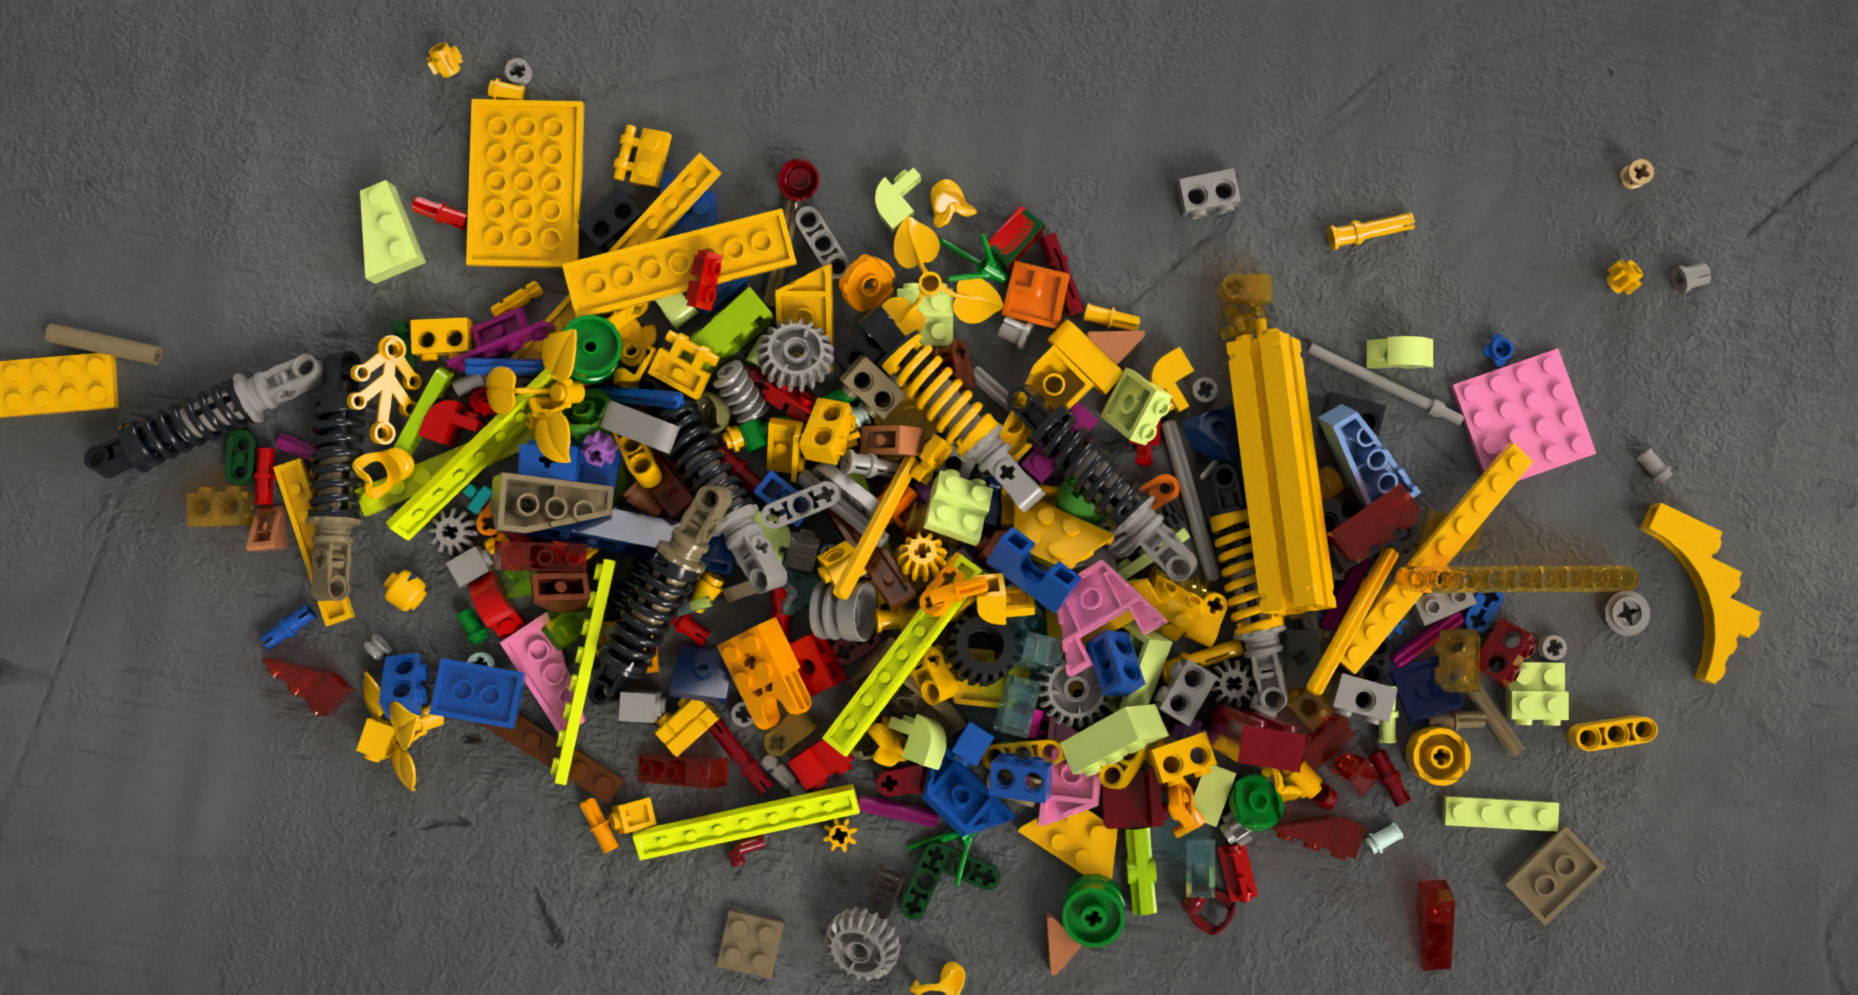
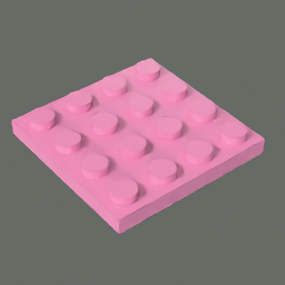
[1450,349,1596,481]

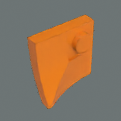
[1001,261,1070,329]

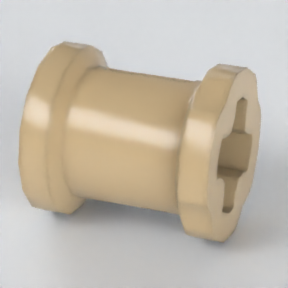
[1619,159,1654,190]

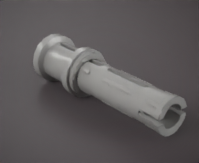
[840,449,919,483]

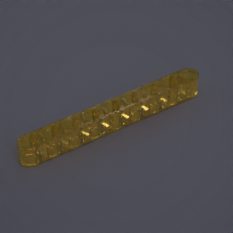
[1395,565,1639,593]

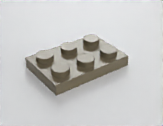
[1503,825,1606,926]

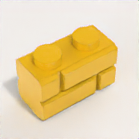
[654,698,721,757]

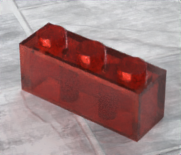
[1327,483,1422,563]

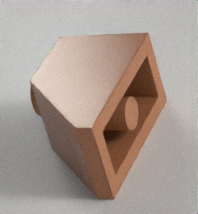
[860,425,925,457]

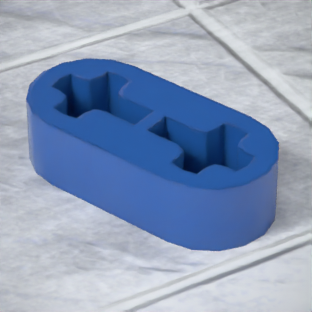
[1462,583,1504,633]

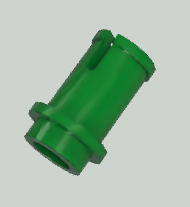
[456,608,488,646]

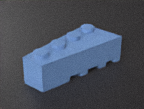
[1318,404,1421,521]

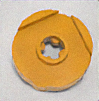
[839,254,895,312]

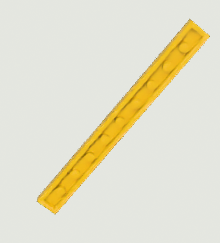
[511,152,722,378]
[1340,443,1534,674]

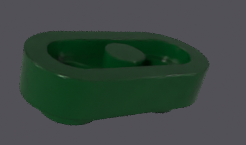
[224,430,258,486]

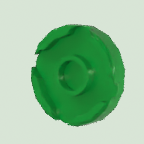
[1229,774,1283,832]

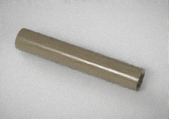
[45,323,162,366]

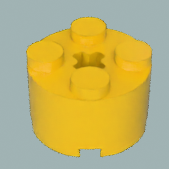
[1405,726,1471,786]

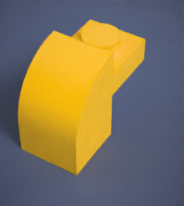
[1149,347,1194,414]
[974,573,1035,625]

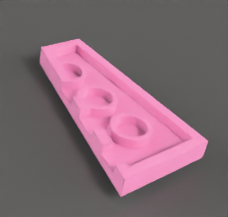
[500,612,586,733]

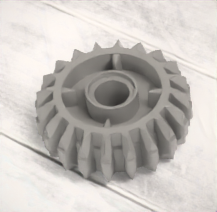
[758,318,834,393]
[1037,654,1113,727]
[824,907,901,981]

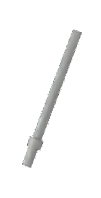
[1307,343,1464,425]

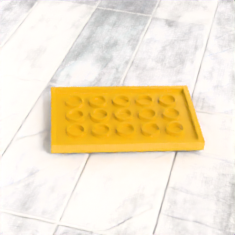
[466,99,585,268]

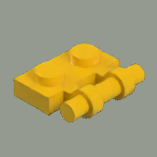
[613,125,672,189]
[648,330,720,400]

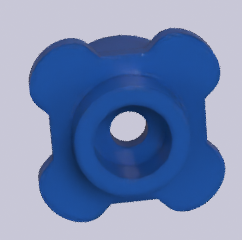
[1482,333,1514,367]

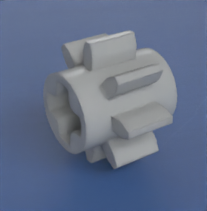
[1219,811,1252,846]

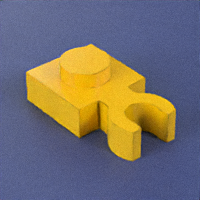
[911,434,955,485]

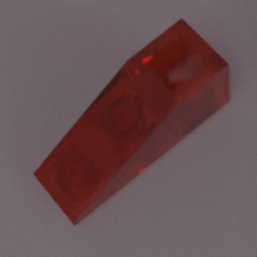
[635,447,694,519]
[494,540,587,572]
[261,657,355,717]
[1331,751,1380,798]
[638,754,728,789]
[1271,814,1366,861]
[1417,879,1455,971]

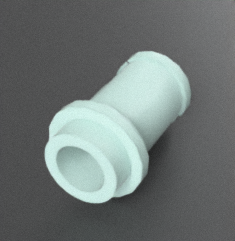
[1365,822,1403,854]

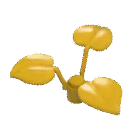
[882,216,1003,336]
[486,330,585,463]
[363,671,444,791]

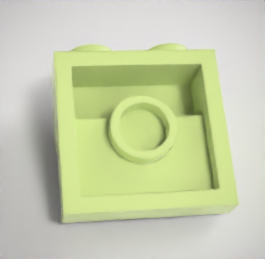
[897,283,953,347]
[1100,367,1172,445]
[923,469,993,546]
[1505,662,1569,726]

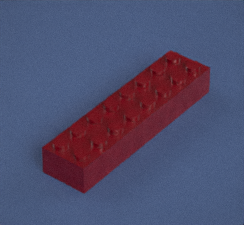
[1205,705,1306,773]

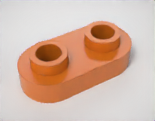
[1137,474,1180,511]

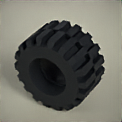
[943,611,1020,687]

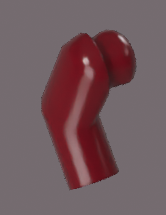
[727,834,765,867]

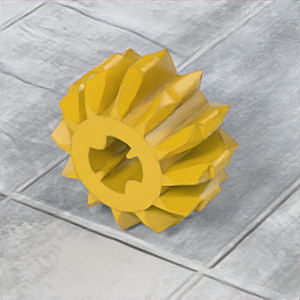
[898,532,947,582]

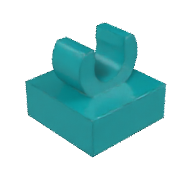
[462,484,492,515]

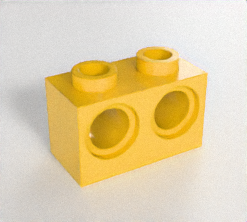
[411,317,474,361]
[799,398,856,465]
[1148,731,1218,787]

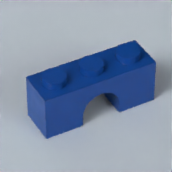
[986,527,1082,614]

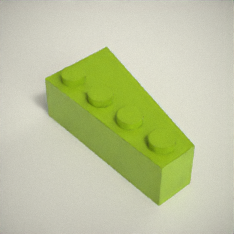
[680,286,776,374]

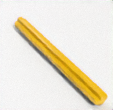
[833,456,919,600]
[1306,547,1398,695]

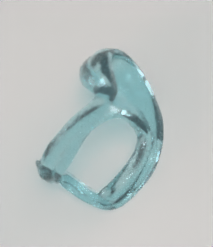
[782,571,822,616]

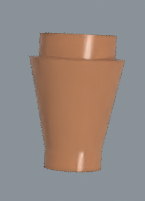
[623,481,664,517]

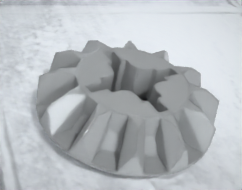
[1603,591,1650,636]

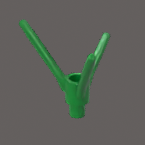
[939,233,1007,283]
[907,829,977,887]

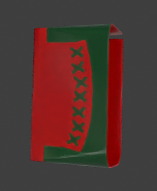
[988,206,1046,271]

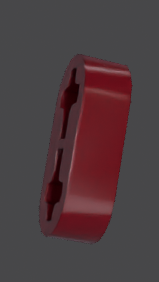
[832,629,881,665]

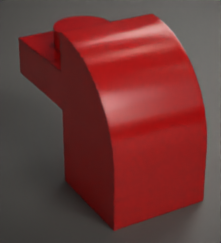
[418,400,487,448]
[468,570,526,640]

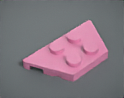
[1038,716,1101,826]

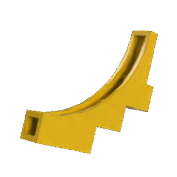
[1640,503,1761,684]

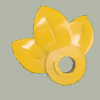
[618,318,657,367]
[867,716,908,767]

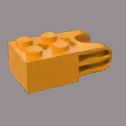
[717,617,812,730]

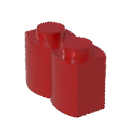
[788,739,854,791]

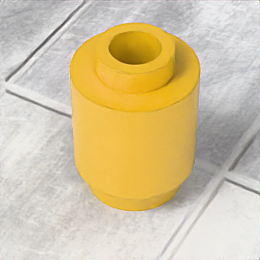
[1280,759,1322,799]

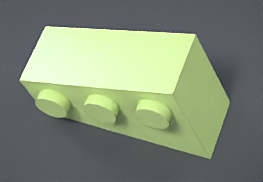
[360,180,426,284]
[1103,620,1173,713]
[1060,704,1169,777]

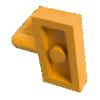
[1167,779,1205,838]

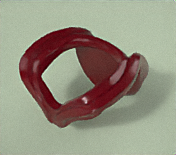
[1182,883,1236,935]

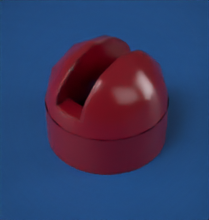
[1313,784,1338,810]

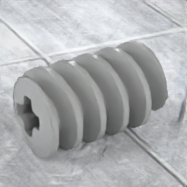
[713,360,770,423]

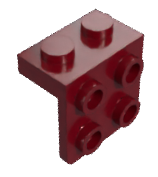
[1101,769,1168,829]

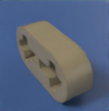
[722,581,757,603]

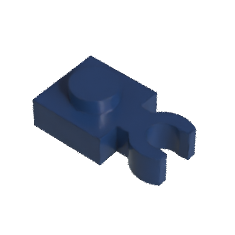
[984,476,1002,525]

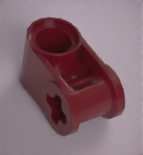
[876,763,927,796]

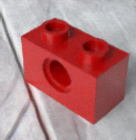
[789,633,846,697]

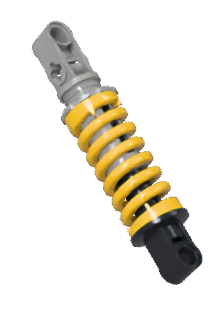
[858,304,1046,513]
[1206,464,1289,712]

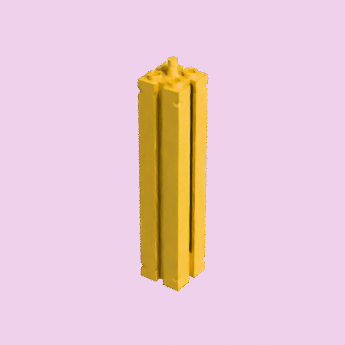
[1226,318,1337,616]

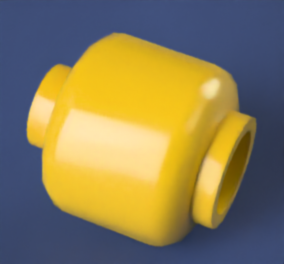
[383,570,427,612]

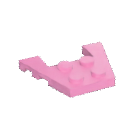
[1057,560,1168,677]

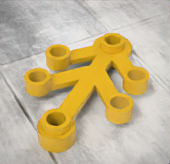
[347,335,422,445]

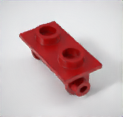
[685,250,723,311]
[762,380,816,425]
[1217,842,1258,903]

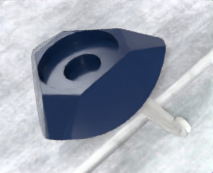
[1182,405,1240,480]

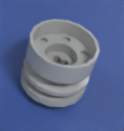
[809,580,878,642]

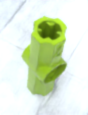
[1125,827,1157,915]

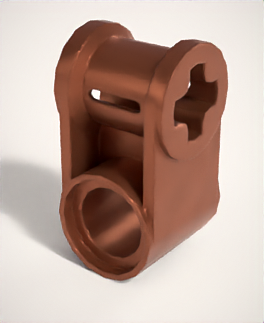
[932,339,976,394]

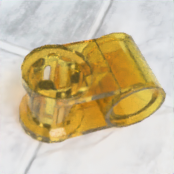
[1217,273,1273,306]
[764,712,818,756]

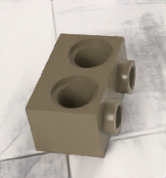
[839,354,907,420]

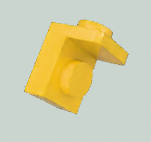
[609,797,657,834]

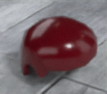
[777,158,820,202]

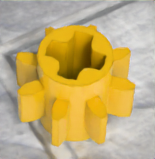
[426,42,463,78]
[1606,259,1643,295]
[823,818,858,852]

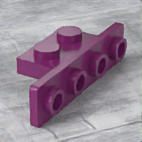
[447,308,556,372]

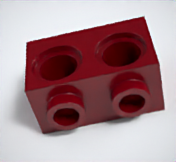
[1471,618,1536,688]

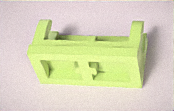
[1194,765,1237,827]

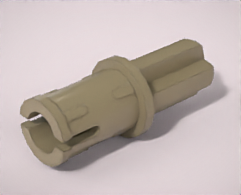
[1427,709,1486,731]

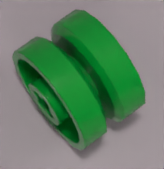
[562,315,622,385]
[1063,874,1125,948]

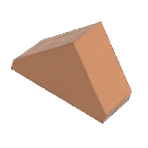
[1086,331,1145,365]
[246,506,289,552]
[1045,913,1082,975]

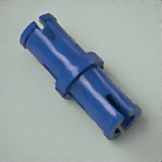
[259,603,317,651]

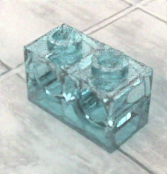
[1013,631,1063,675]
[993,674,1041,738]

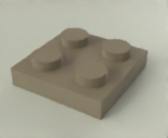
[717,909,785,979]

